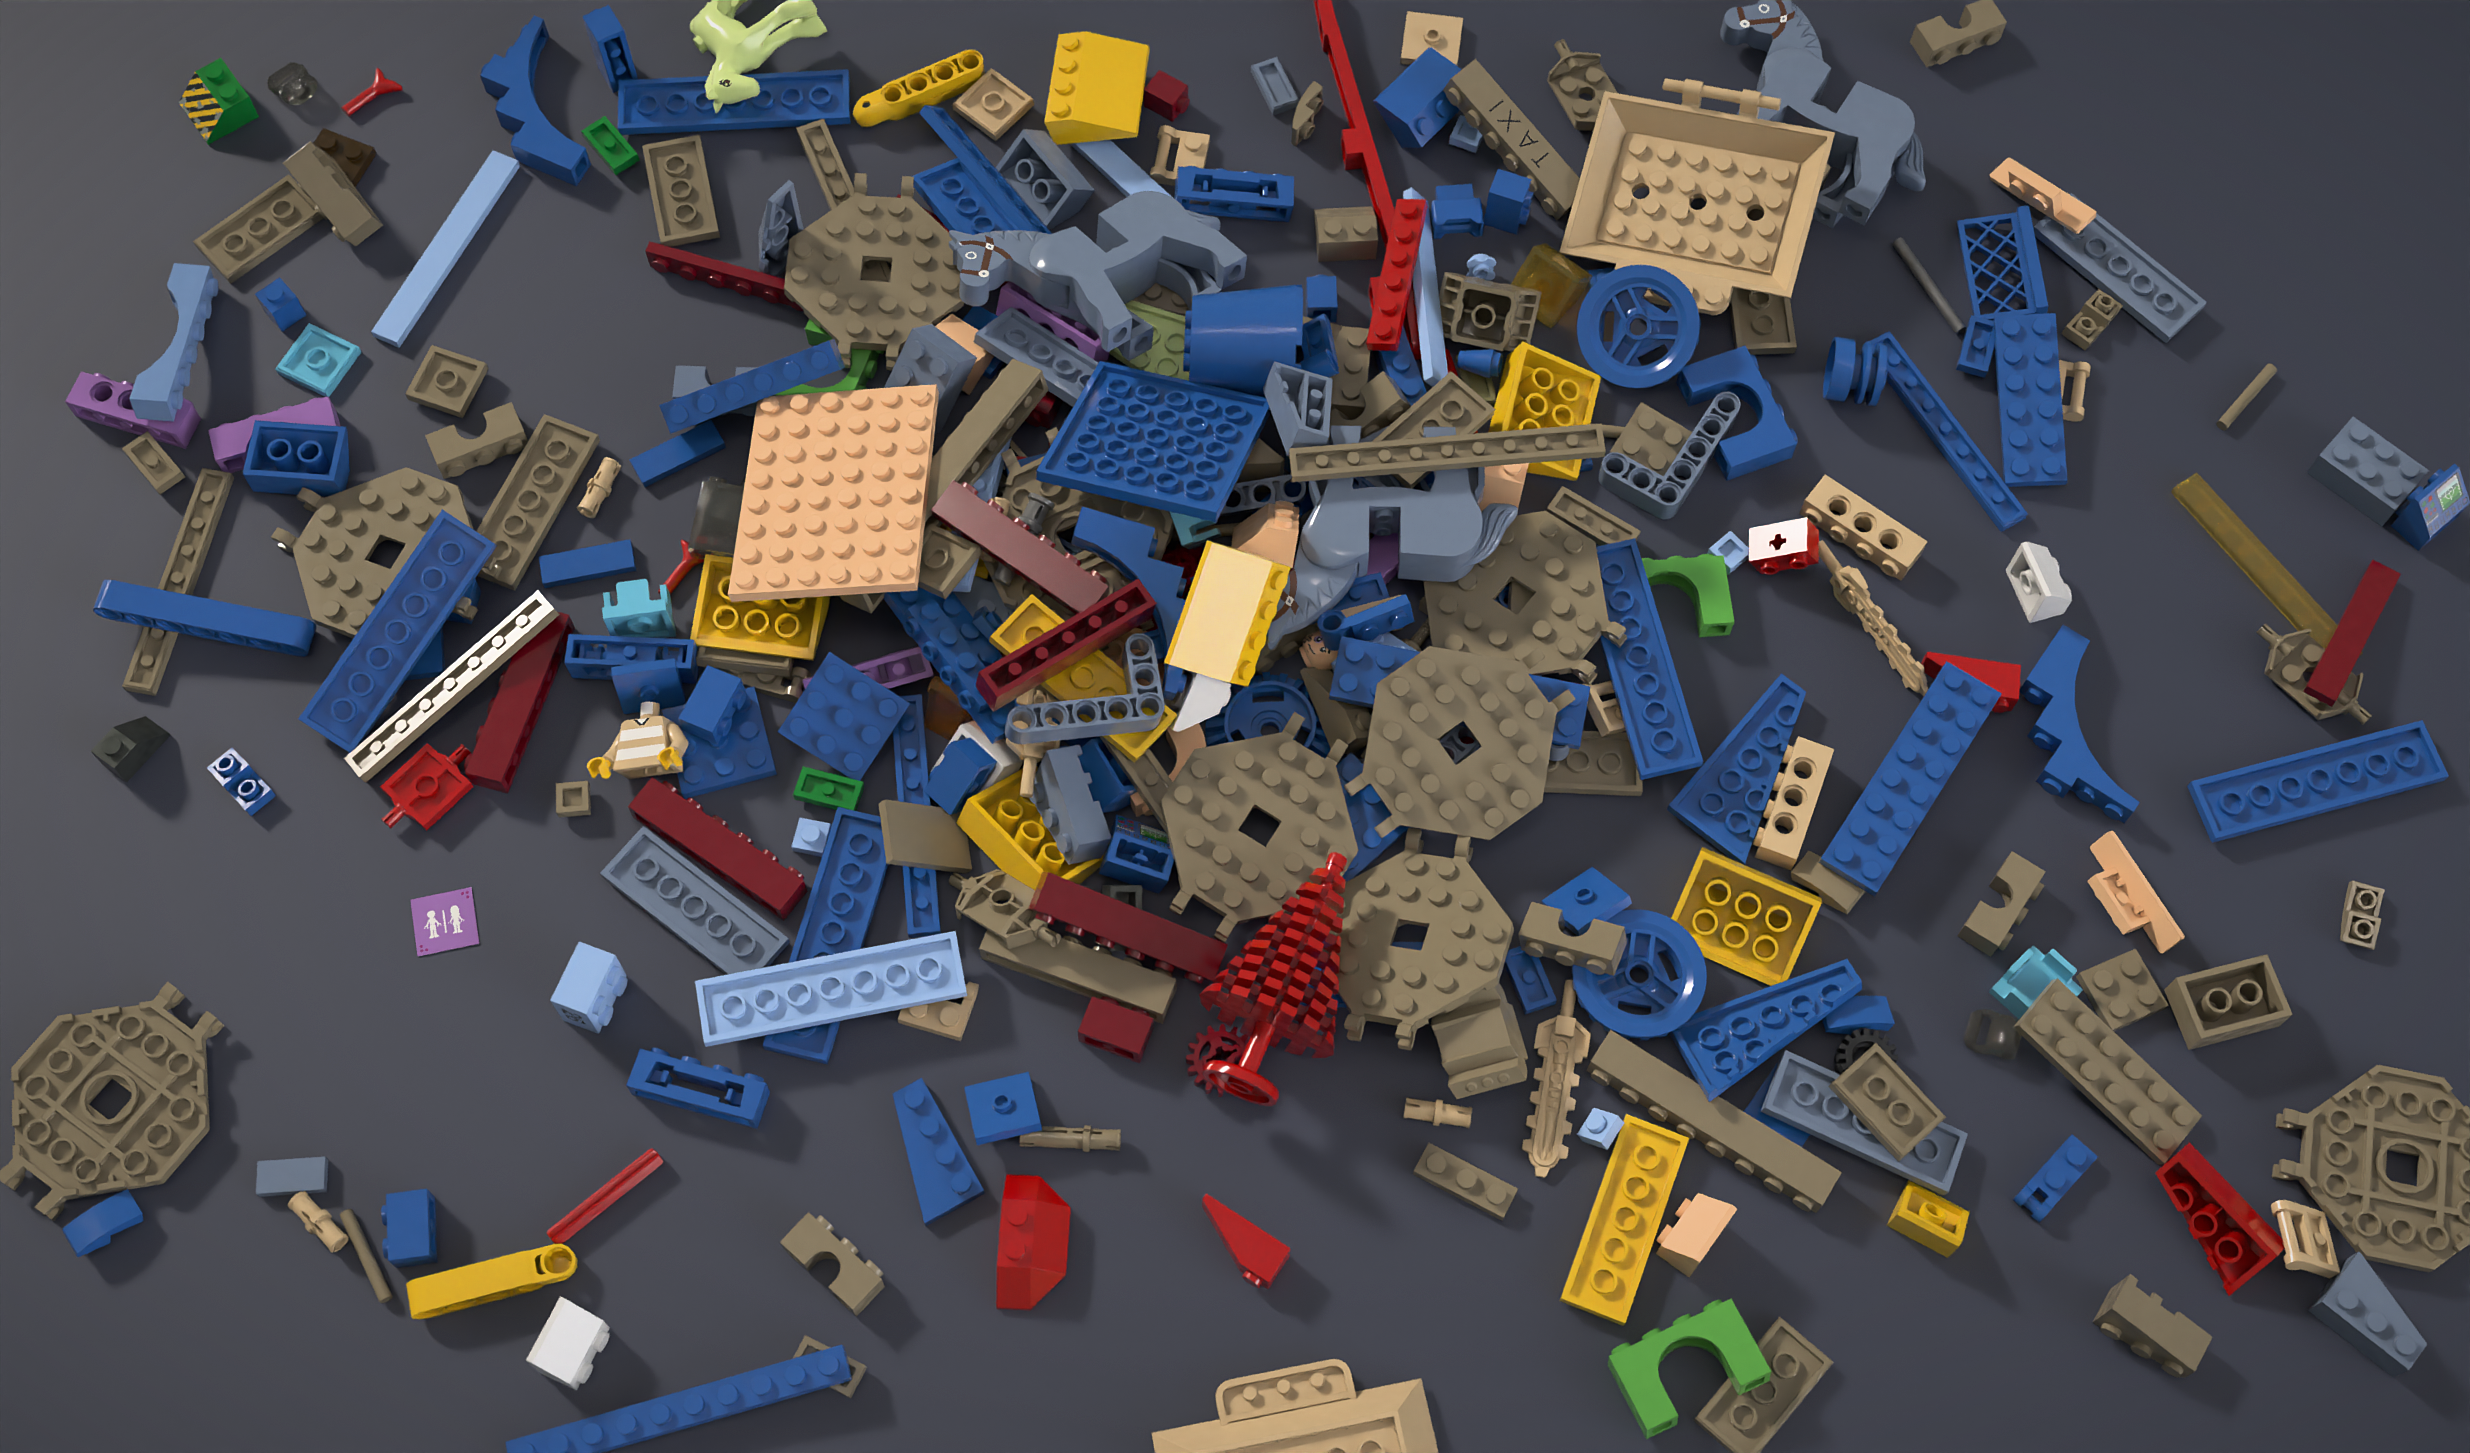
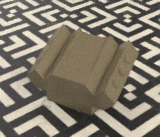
[1439,272,1542,351]
[1431,983,1528,1099]

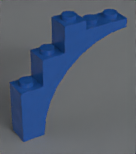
[480,16,591,186]
[1071,507,1187,701]
[2019,624,2140,823]

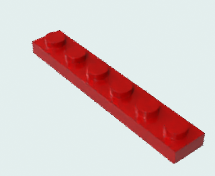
[1366,199,1428,351]

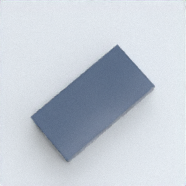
[1251,57,1299,115]
[256,1156,328,1197]

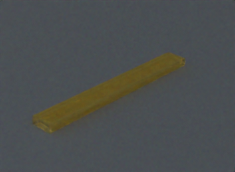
[2171,472,2363,658]

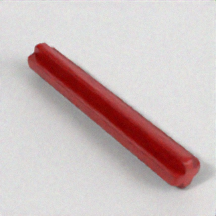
[547,1148,663,1244]

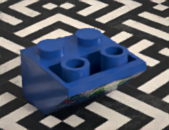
[2391,463,2470,551]
[1099,814,1174,894]

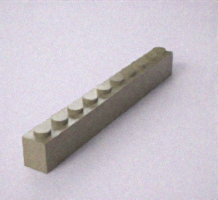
[840,359,1049,613]

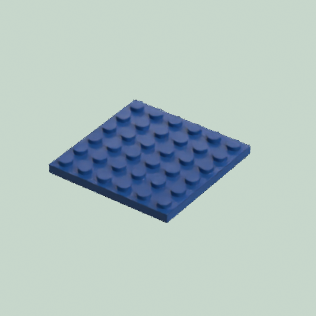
[1036,361,1271,522]

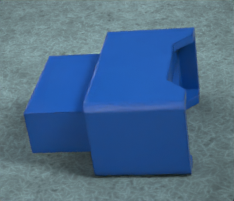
[1430,184,1484,239]

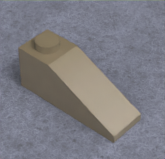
[1300,667,1371,754]

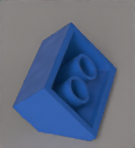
[1373,48,1462,148]
[243,420,350,497]

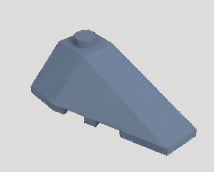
[758,180,804,277]

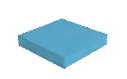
[275,323,361,397]

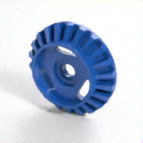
[1577,265,1701,389]
[1205,672,1331,759]
[1571,909,1707,1041]

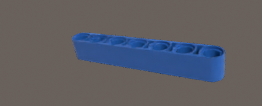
[93,580,317,657]

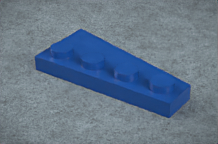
[892,1078,985,1226]

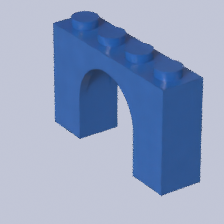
[1676,345,1798,481]

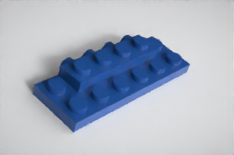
[883,587,1020,744]

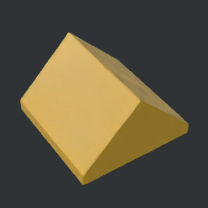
[1886,1180,1970,1258]

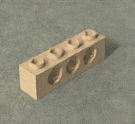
[1799,475,1928,581]
[1753,736,1834,870]

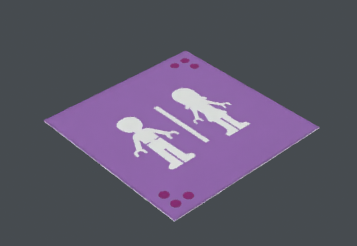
[410,887,479,956]

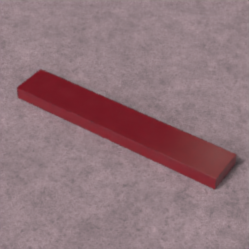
[2303,560,2401,707]

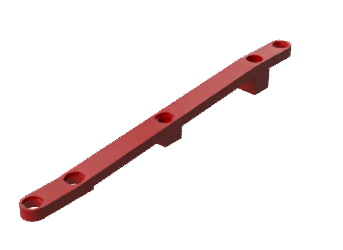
[1313,0,1421,360]

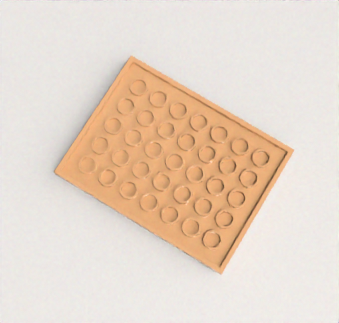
[728,384,939,602]

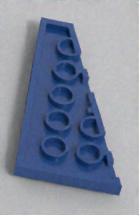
[1667,673,1806,865]
[1669,959,1862,1102]

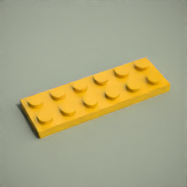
[989,594,1177,763]
[1559,1114,1689,1326]

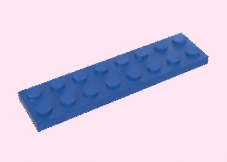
[618,69,851,135]
[298,509,497,753]
[1596,538,1703,780]
[1329,636,1590,749]
[1819,661,2002,897]
[2187,720,2449,843]
[763,807,889,1065]

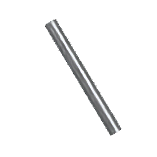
[1892,237,1966,335]

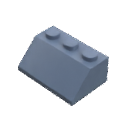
[996,129,1095,230]

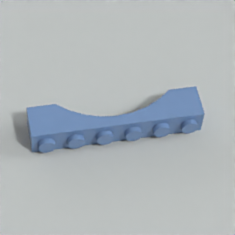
[130,263,218,422]

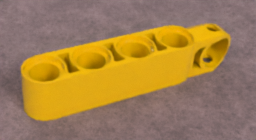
[853,49,985,127]
[406,1244,577,1319]

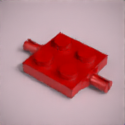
[380,743,473,831]

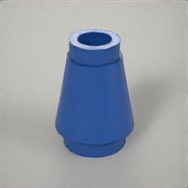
[1457,349,1503,379]

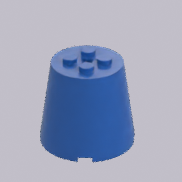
[1183,285,1303,398]

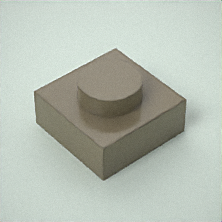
[556,781,591,818]

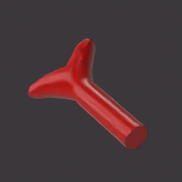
[341,68,403,117]
[658,540,714,595]

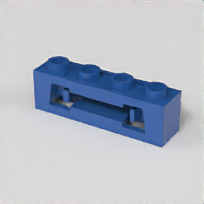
[1175,166,1294,222]
[565,634,699,684]
[626,1048,770,1129]

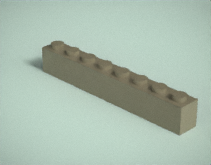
[1587,1030,1842,1213]

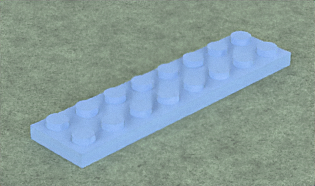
[695,931,967,1047]

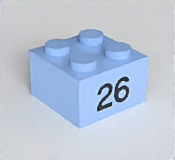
[550,942,627,1034]

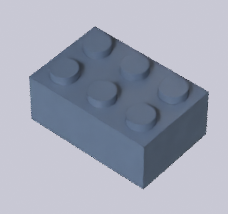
[884,324,977,434]
[2307,416,2429,527]

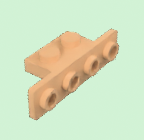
[1990,158,2096,234]
[2087,831,2184,953]

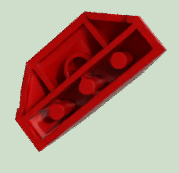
[996,1174,1071,1310]

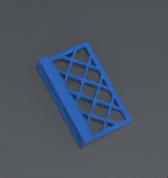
[1957,205,2048,321]

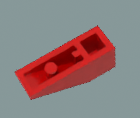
[1921,652,2021,713]
[1202,1193,1291,1289]

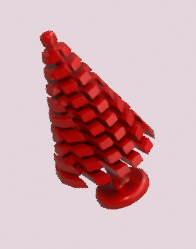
[1199,852,1347,1106]

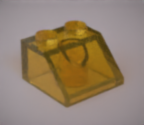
[1511,243,1592,329]

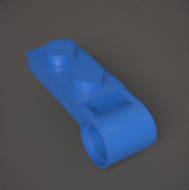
[1300,314,1339,378]
[1318,594,1414,651]

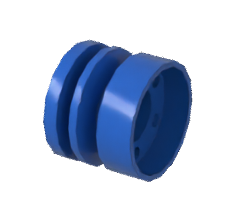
[1823,337,1888,407]

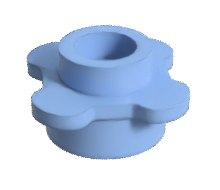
[1466,254,1496,281]

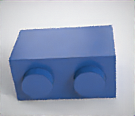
[1484,169,1534,235]
[678,665,747,744]
[924,737,997,815]
[381,1189,437,1268]

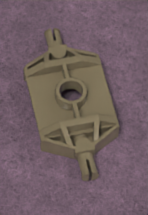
[1547,39,1617,131]
[2256,623,2372,725]
[949,869,1061,950]

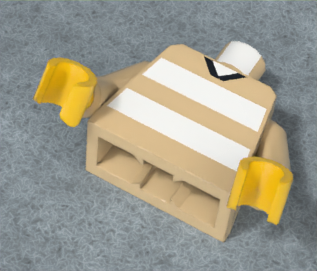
[587,702,689,779]

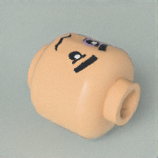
[1299,630,1338,670]

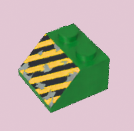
[179,58,259,145]

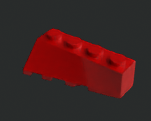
[2155,1142,2284,1296]

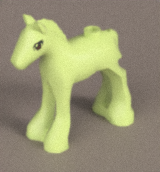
[690,0,827,113]

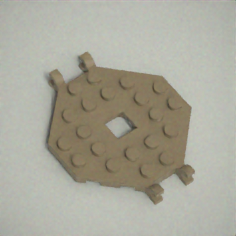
[784,173,964,370]
[984,427,1174,652]
[271,467,502,638]
[1423,511,1627,685]
[1344,646,1576,840]
[1160,712,1359,943]
[1322,827,1514,1050]
[0,981,225,1221]
[2272,1065,2470,1272]

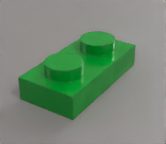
[581,116,640,176]
[793,766,865,811]

